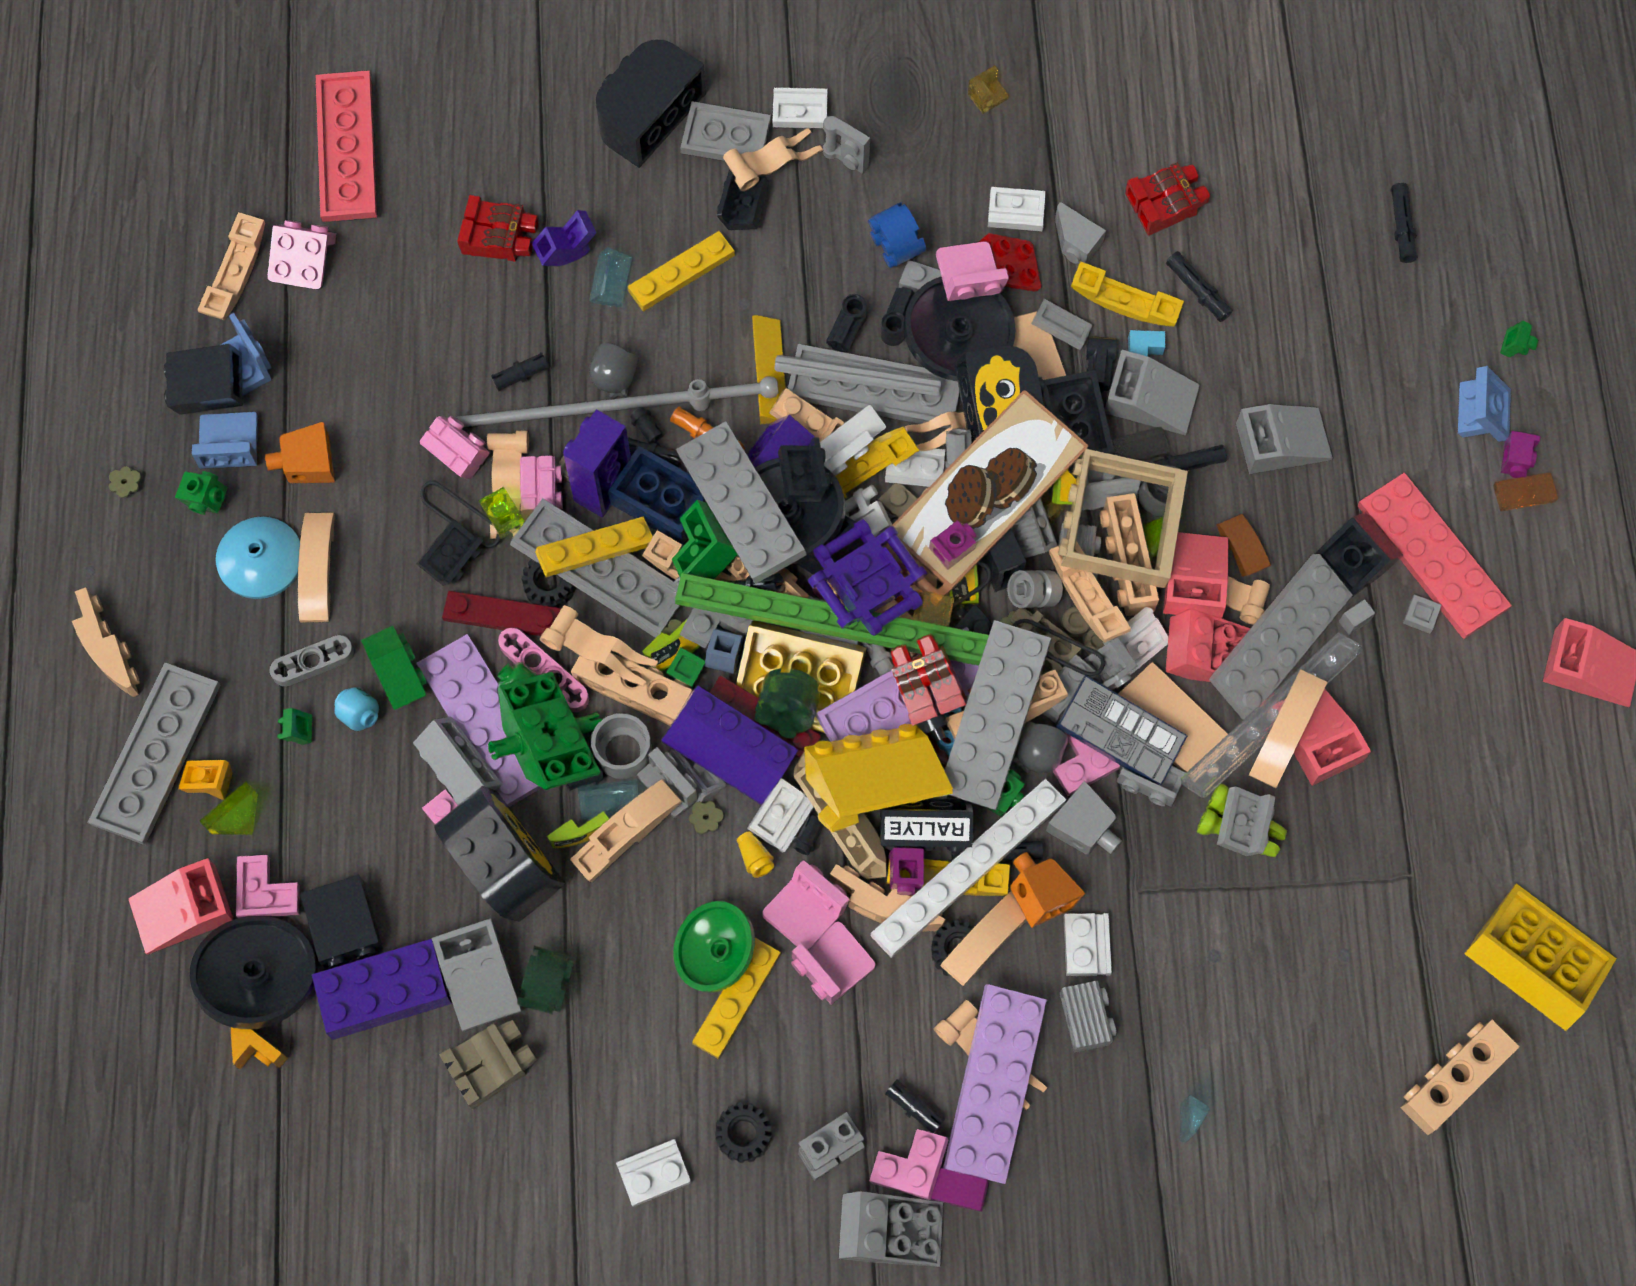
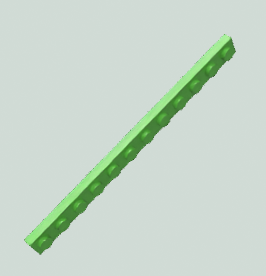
[675,573,989,666]

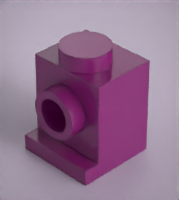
[1501,431,1540,479]
[929,520,977,570]
[889,848,924,895]

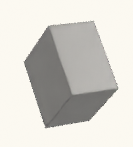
[1339,599,1375,635]

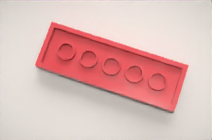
[316,71,377,222]
[1357,472,1512,639]

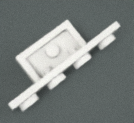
[820,405,886,476]

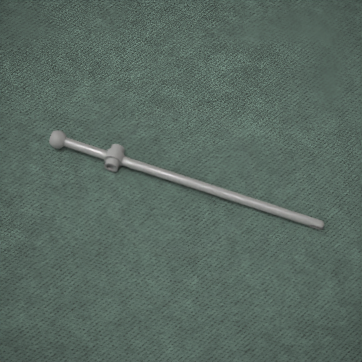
[448,376,779,427]

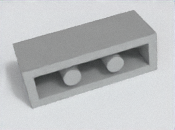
[413,717,503,805]

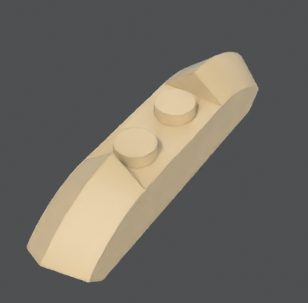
[794,752,886,879]

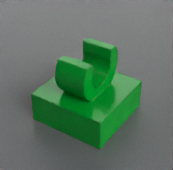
[1500,321,1539,358]
[666,647,705,688]
[277,708,312,745]

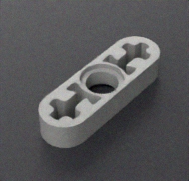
[270,635,354,686]

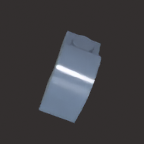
[705,625,746,674]

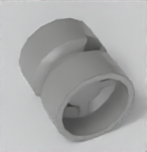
[1007,570,1063,608]

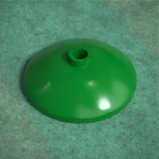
[673,901,755,993]

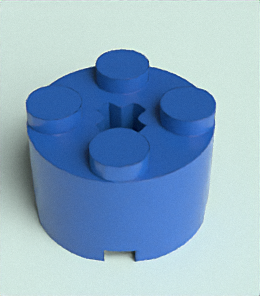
[868,202,926,268]

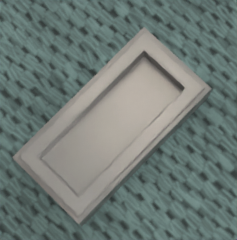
[1031,299,1093,350]

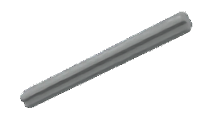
[774,355,941,396]

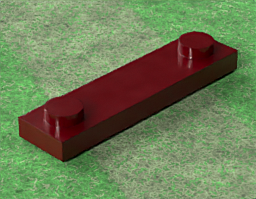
[442,591,562,636]
[709,676,821,759]

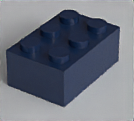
[608,446,707,545]

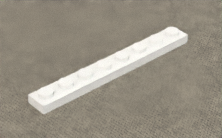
[871,779,1066,958]

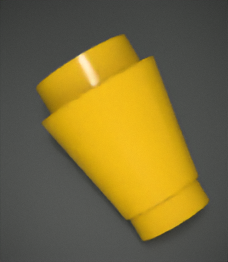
[736,831,774,878]

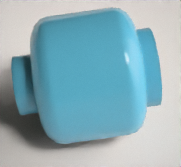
[335,687,379,731]

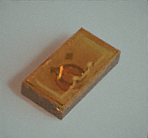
[1493,473,1558,511]

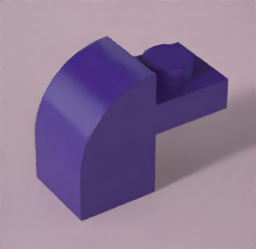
[532,210,596,266]

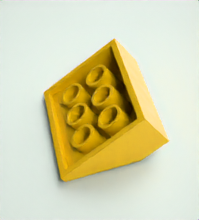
[736,621,867,733]
[804,724,953,818]
[1465,883,1617,1031]

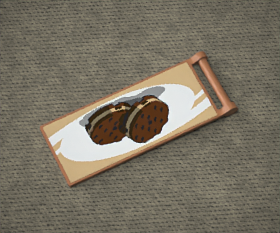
[882,391,1088,607]

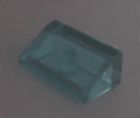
[589,247,632,307]
[578,780,639,820]
[1180,1095,1210,1143]

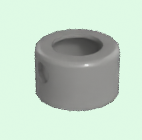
[591,713,652,779]

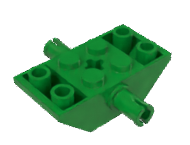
[488,672,602,790]

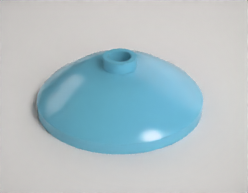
[216,517,300,599]

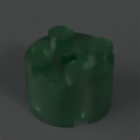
[755,668,821,738]
[517,945,574,1015]

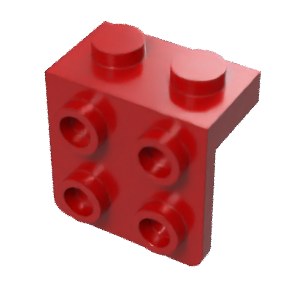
[979,233,1041,292]

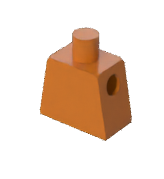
[265,422,335,483]
[1011,852,1085,928]

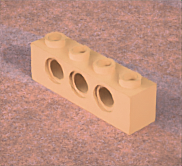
[571,651,692,726]
[1401,1020,1519,1135]

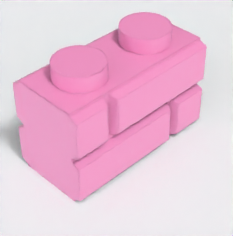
[420,416,489,479]
[520,456,563,521]

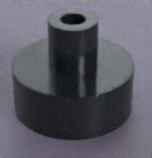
[917,713,949,742]

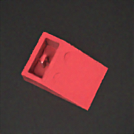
[1163,532,1228,619]
[1165,609,1251,682]
[1543,618,1636,707]
[1269,689,1371,786]
[128,858,234,955]

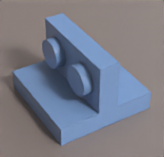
[1458,366,1511,442]

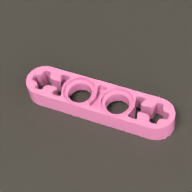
[498,628,589,713]

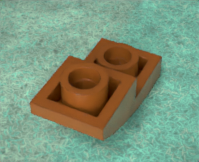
[1216,514,1271,577]

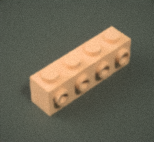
[1100,493,1159,616]

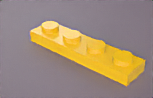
[627,231,735,312]
[535,516,653,577]
[692,938,781,1059]

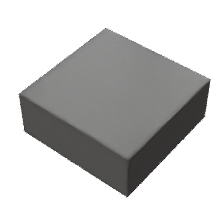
[1403,594,1441,634]

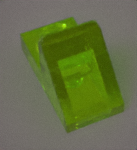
[478,487,525,540]

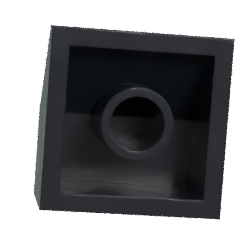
[1315,512,1403,598]

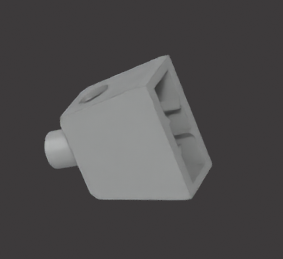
[1046,781,1122,854]

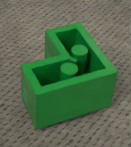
[672,500,737,579]
[361,626,427,710]

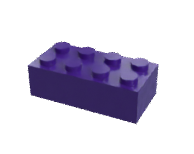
[563,409,631,518]
[312,939,452,1040]

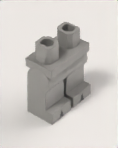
[798,1112,865,1181]

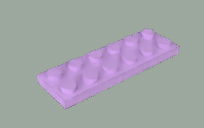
[815,627,979,742]
[416,634,541,807]
[943,984,1047,1184]

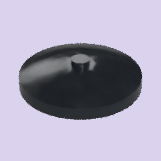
[903,277,1016,381]
[755,458,846,564]
[190,916,316,1029]

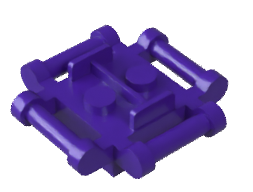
[808,519,928,636]

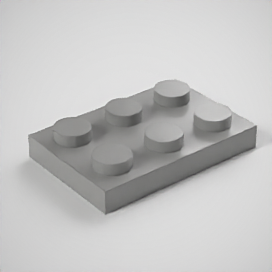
[680,101,771,161]

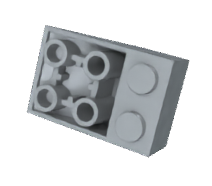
[1105,350,1199,435]
[1236,404,1333,474]
[432,918,521,1032]
[839,1191,943,1267]

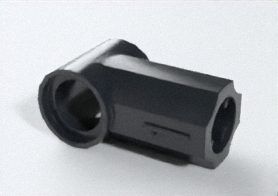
[881,287,915,346]
[826,294,867,353]
[1086,335,1117,393]

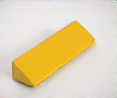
[752,315,786,424]

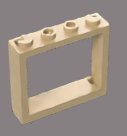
[1058,449,1188,588]

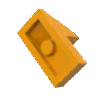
[178,760,233,800]
[231,1027,288,1069]

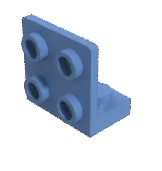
[221,313,271,395]
[192,412,258,469]

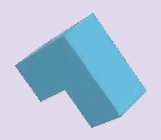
[1128,330,1165,356]

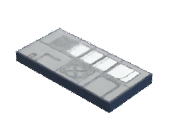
[1056,675,1188,786]

